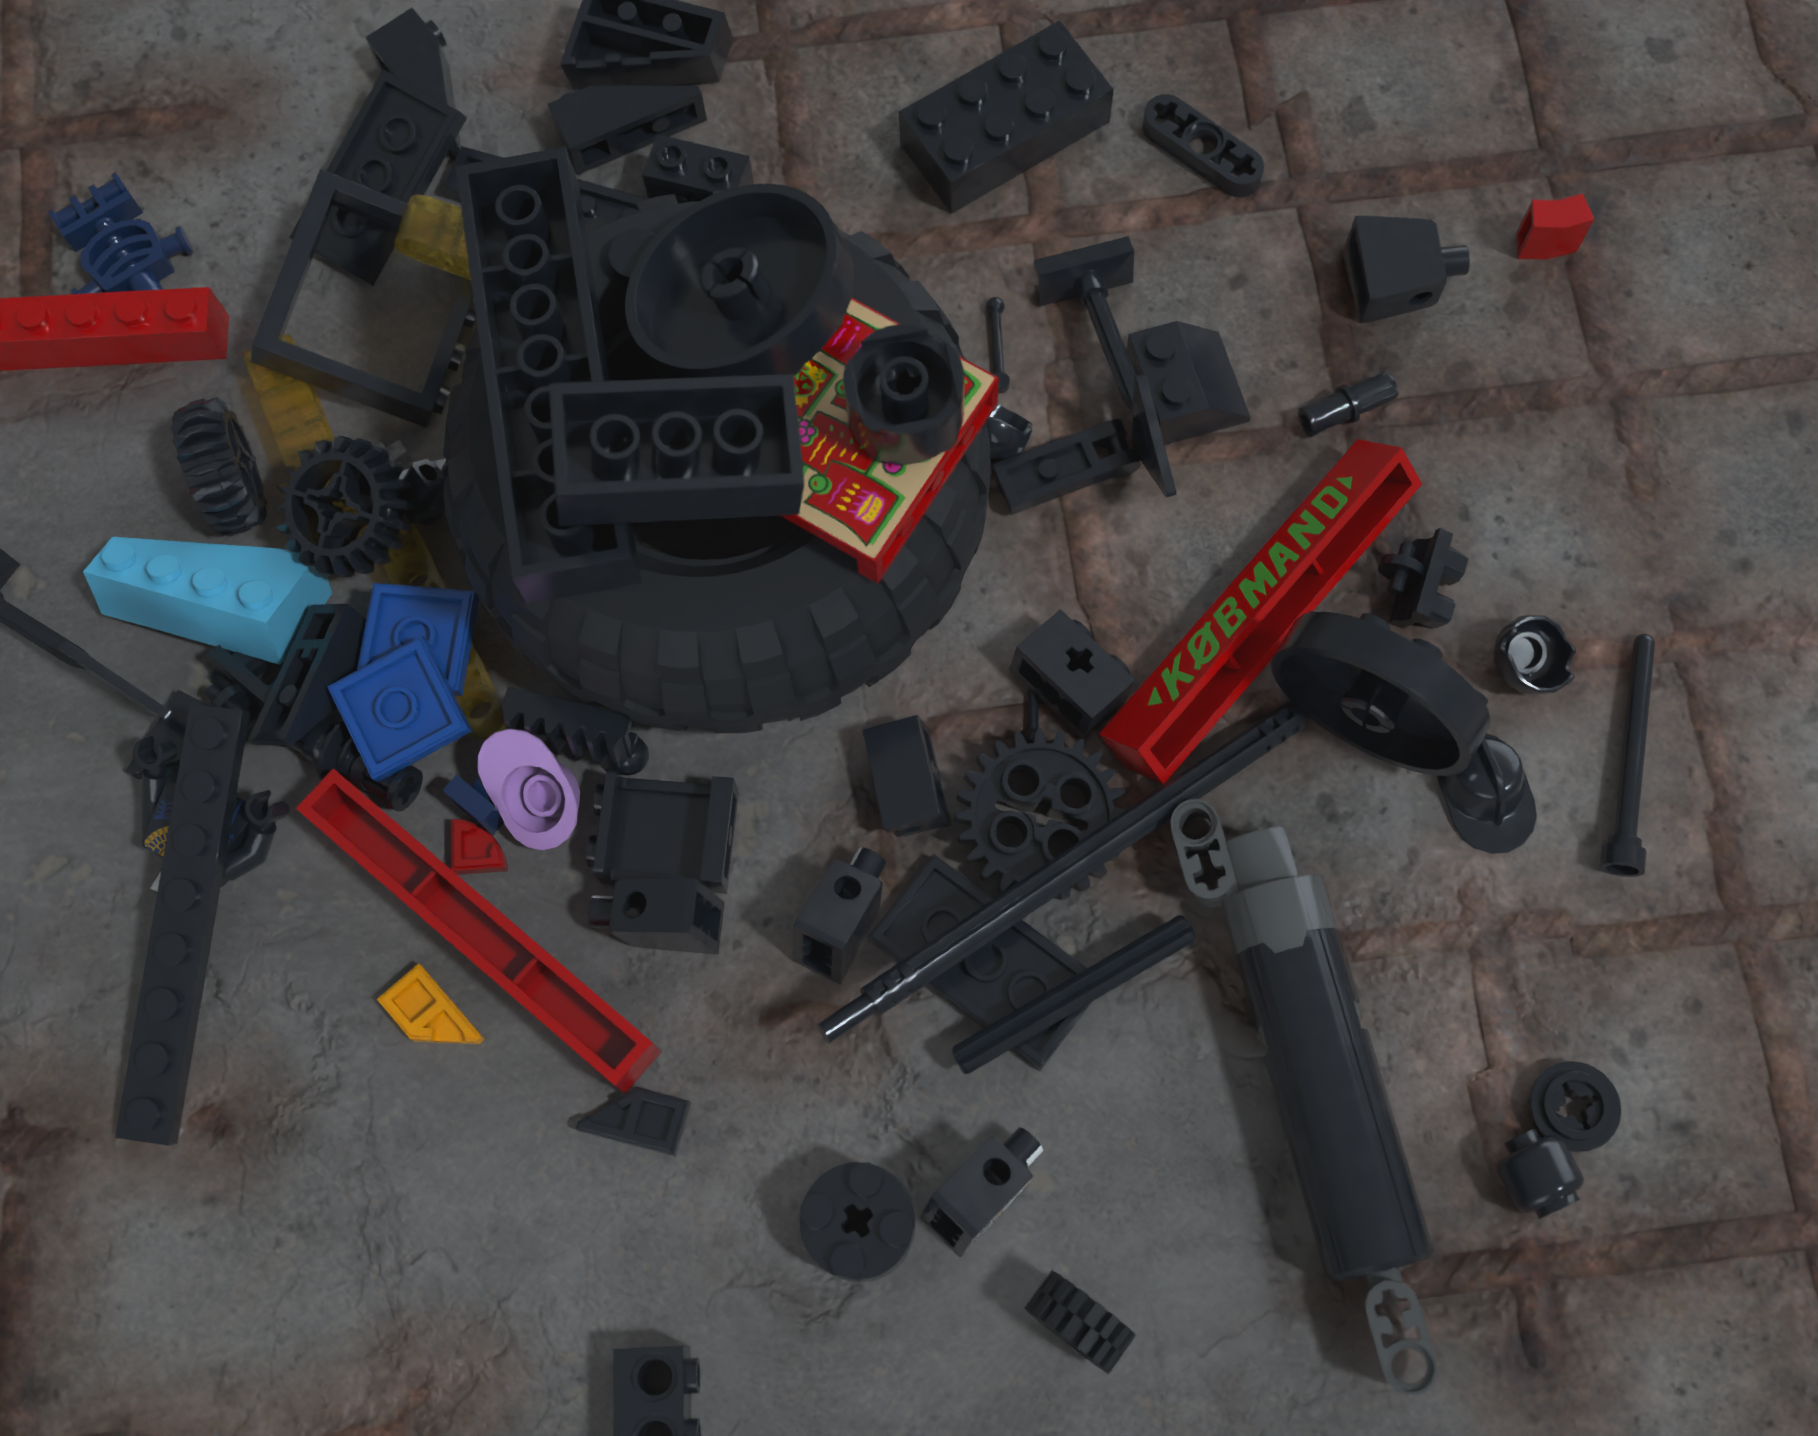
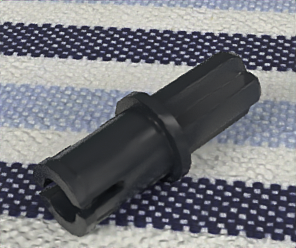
[1298,373,1399,438]

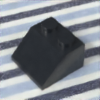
[1126,321,1251,445]

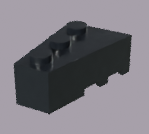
[560,0,733,90]

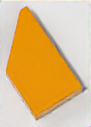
[377,963,485,1044]

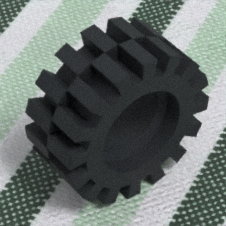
[1024,1270,1136,1374]

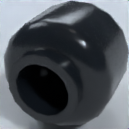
[1497,1129,1584,1219]

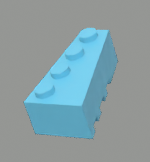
[83,537,333,665]

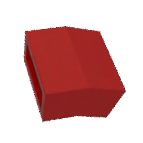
[1516,193,1595,260]

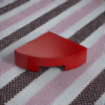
[451,819,508,875]

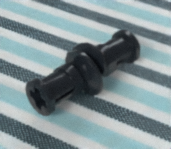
[280,721,423,812]

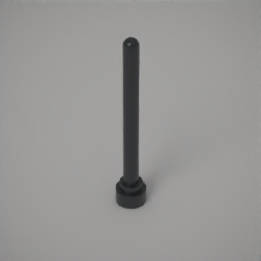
[1600,634,1655,877]

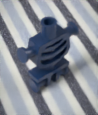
[48,172,194,294]

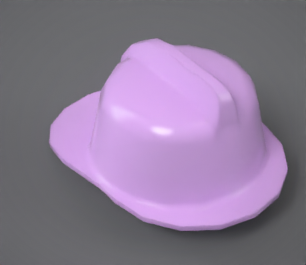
[478,728,580,850]

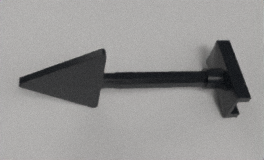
[1034,236,1177,498]
[0,548,175,722]

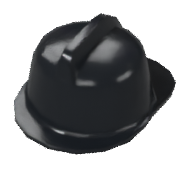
[1437,734,1537,854]

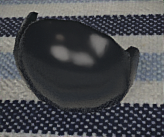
[986,404,1032,460]
[1493,615,1576,695]

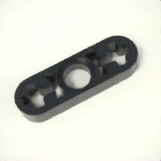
[1143,94,1264,197]

